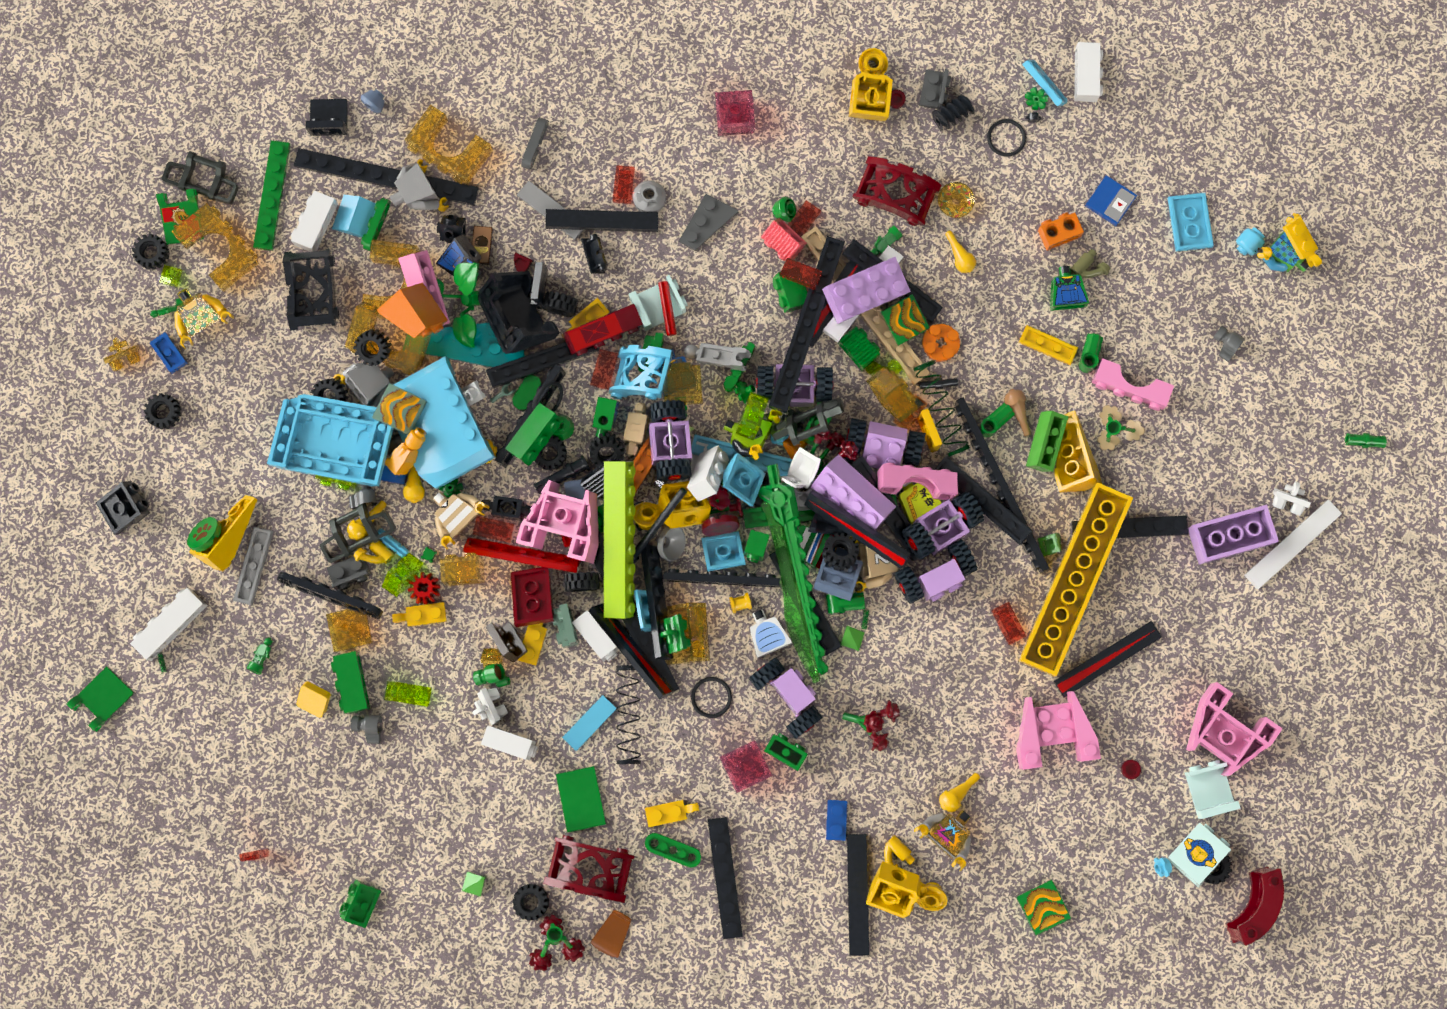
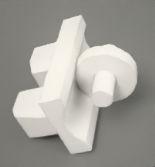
[461,380,486,406]
[1272,482,1311,516]
[472,688,508,725]

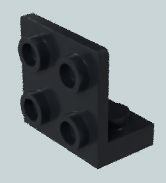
[305,99,348,136]

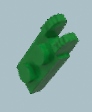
[723,342,755,393]

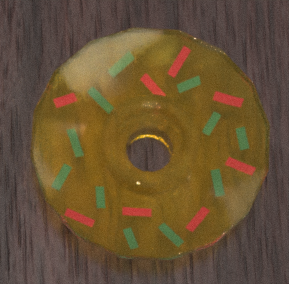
[938,182,975,218]

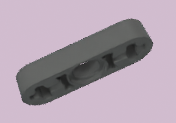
[521,117,549,170]

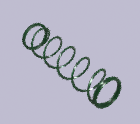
[913,360,970,457]

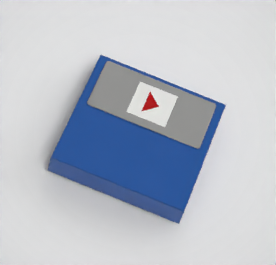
[1085,175,1137,226]

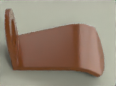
[590,910,632,958]

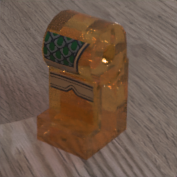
[893,395,928,430]

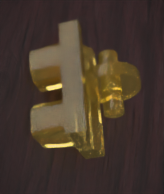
[103,338,141,372]

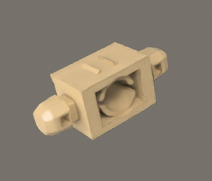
[623,402,649,456]

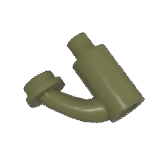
[1070,249,1111,278]

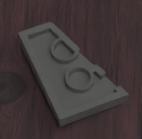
[679,194,739,251]

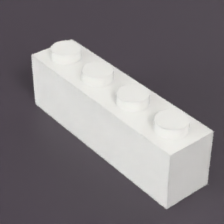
[130,588,208,661]

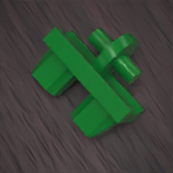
[660,614,691,654]

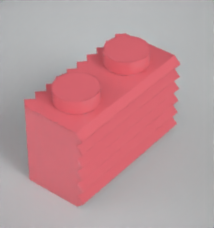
[761,218,807,262]

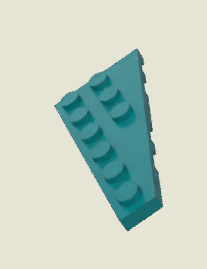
[408,323,525,368]

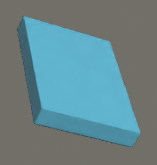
[1167,193,1214,252]

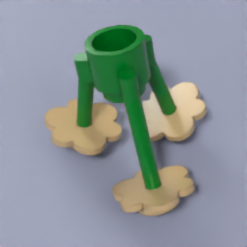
[1097,405,1145,451]

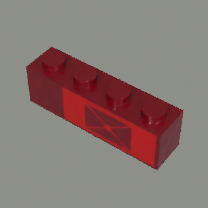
[563,304,643,356]

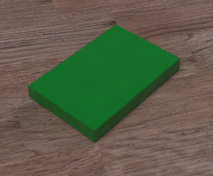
[556,766,606,833]

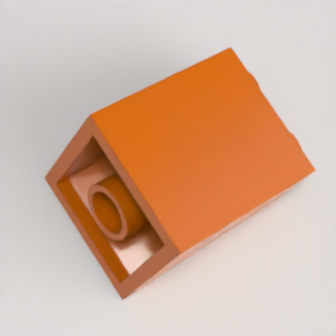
[377,282,448,338]

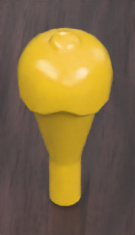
[945,230,976,273]
[403,465,425,503]
[346,501,387,541]
[939,773,980,812]

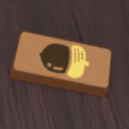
[472,226,493,265]

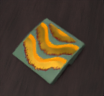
[372,383,427,435]

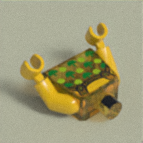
[175,288,234,349]

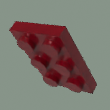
[510,567,554,628]

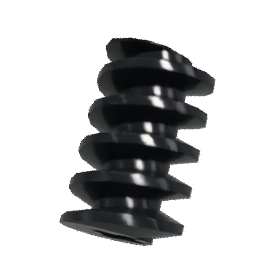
[932,95,975,132]

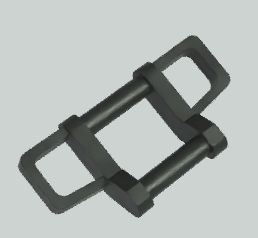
[161,151,239,205]
[771,397,844,446]
[320,503,396,563]

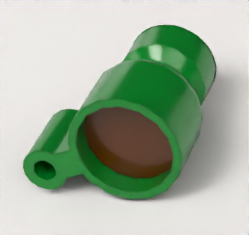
[473,662,511,688]

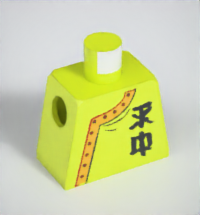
[898,482,942,524]

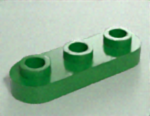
[361,198,391,252]
[645,833,701,868]

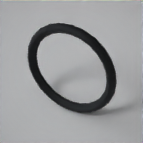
[987,119,1026,157]
[532,381,563,412]
[691,677,732,718]

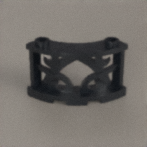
[282,249,340,331]

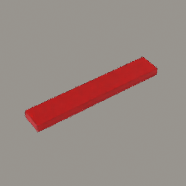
[463,537,581,573]

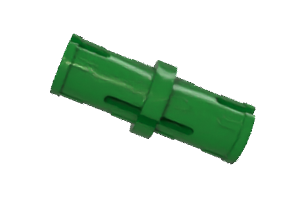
[1345,433,1387,448]

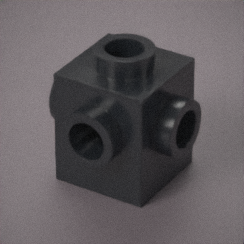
[437,215,466,243]

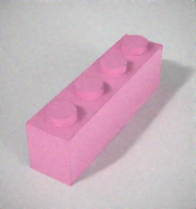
[399,250,450,325]

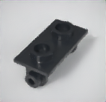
[581,234,608,274]

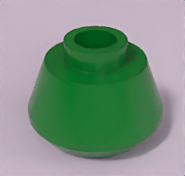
[772,196,796,222]
[553,415,574,441]

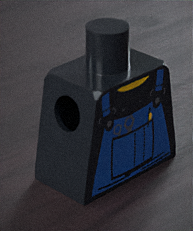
[436,234,483,280]

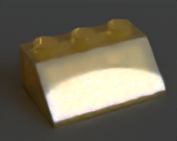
[666,602,710,665]

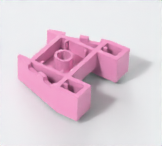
[516,480,599,564]
[1186,682,1282,776]
[1016,691,1101,770]

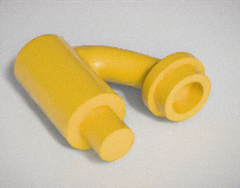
[353,541,395,564]
[884,835,915,867]

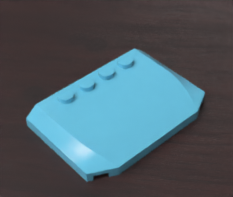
[394,356,496,489]
[267,394,393,486]

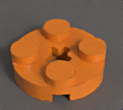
[922,324,960,362]

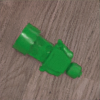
[871,225,903,256]
[150,298,186,318]
[246,637,272,675]

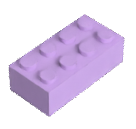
[822,257,911,324]
[810,454,896,530]
[1188,505,1279,565]

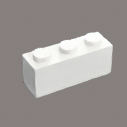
[1074,42,1103,102]
[291,191,338,252]
[687,445,729,502]

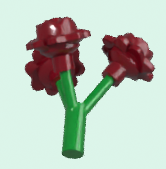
[842,700,900,751]

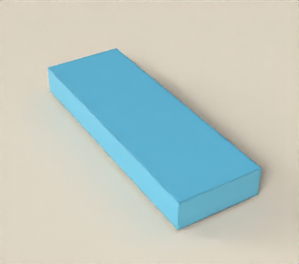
[1022,60,1068,107]
[562,695,616,751]

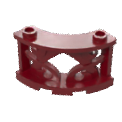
[852,156,942,226]
[543,835,635,903]
[1225,866,1284,946]

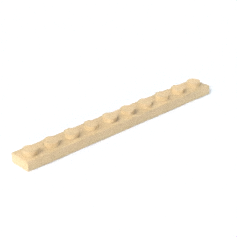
[801,226,930,386]

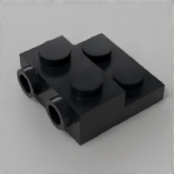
[96,481,150,535]

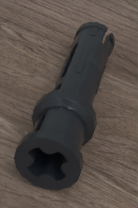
[533,455,591,494]

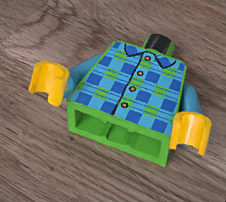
[1257,213,1309,272]

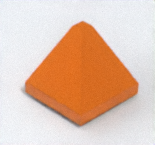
[783,436,807,459]

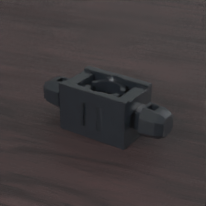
[481,496,532,521]

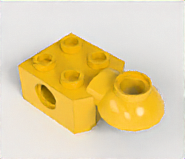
[849,48,893,121]
[634,481,711,530]
[866,861,948,918]

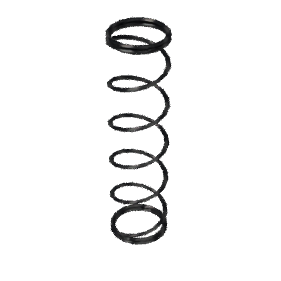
[615,665,641,765]

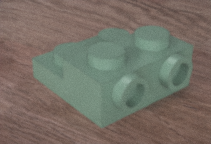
[553,603,579,648]

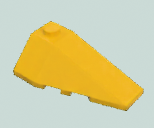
[1054,410,1103,493]
[189,495,257,572]

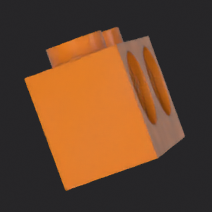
[1038,212,1084,251]

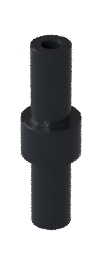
[919,378,958,390]

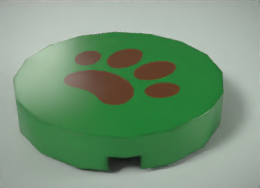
[187,517,222,552]

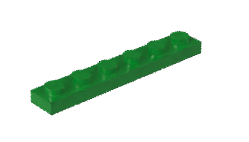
[253,140,291,251]

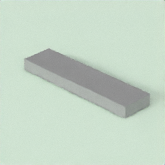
[517,181,584,240]
[233,527,273,606]

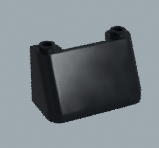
[478,271,560,354]

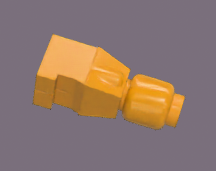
[385,427,426,475]

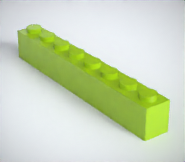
[604,461,636,619]

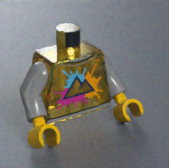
[914,810,971,871]

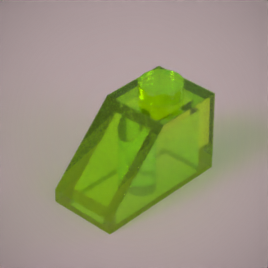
[736,392,768,440]
[381,553,424,597]

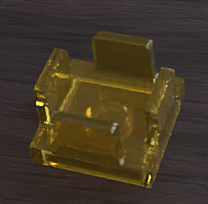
[662,362,703,405]

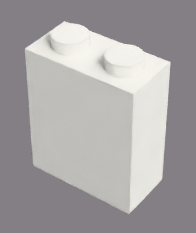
[572,611,619,662]
[481,725,538,760]

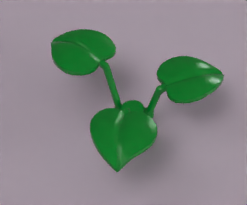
[436,263,480,348]

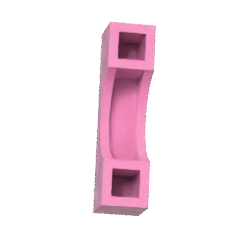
[1091,358,1174,411]
[877,463,958,501]

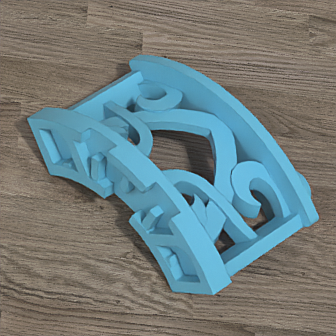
[608,345,673,400]

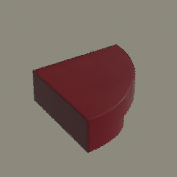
[514,252,533,272]

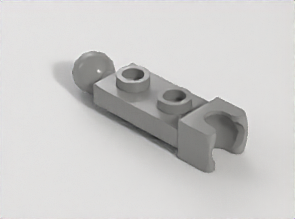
[684,343,751,371]

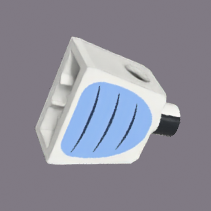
[750,609,792,659]

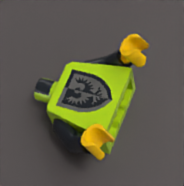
[724,409,782,460]

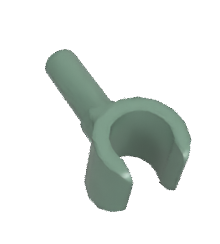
[490,383,516,403]

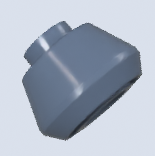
[361,89,385,114]

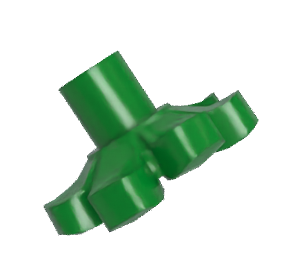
[1025,87,1049,110]
[734,381,755,404]
[439,479,464,498]

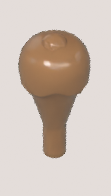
[1004,389,1031,437]

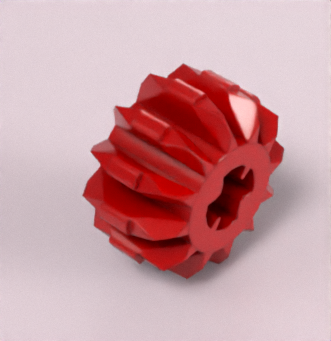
[408,572,441,605]

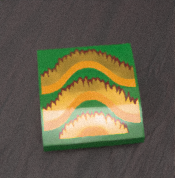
[880,294,930,346]
[1016,880,1071,936]

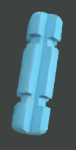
[378,528,409,558]

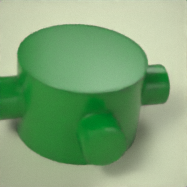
[421,547,437,563]

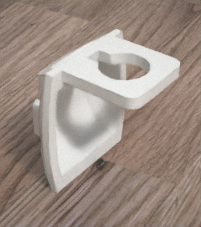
[781,447,821,489]

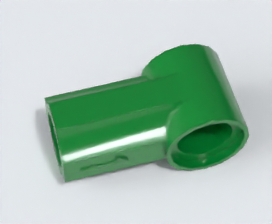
[1078,333,1103,373]
[979,403,1015,438]
[826,592,865,615]

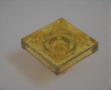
[326,609,373,653]

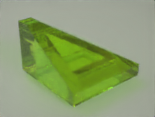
[159,265,183,287]

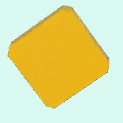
[296,681,331,718]

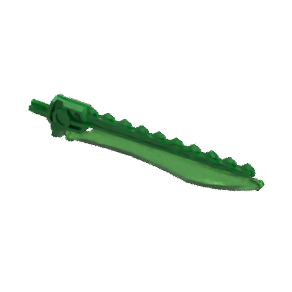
[758,464,829,683]

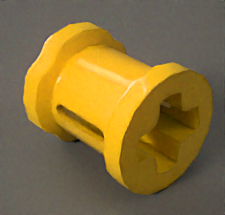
[729,593,752,614]

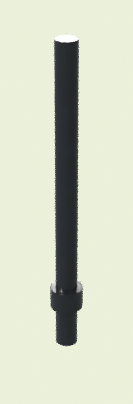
[633,488,687,564]

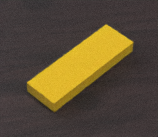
[1018,325,1078,365]

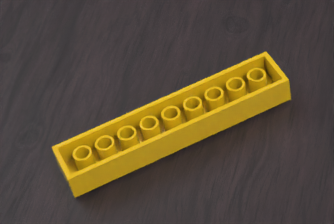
[1018,482,1133,677]

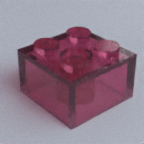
[715,90,755,136]
[719,740,772,793]

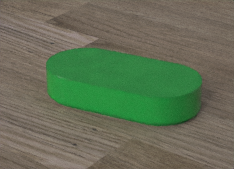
[512,375,542,411]

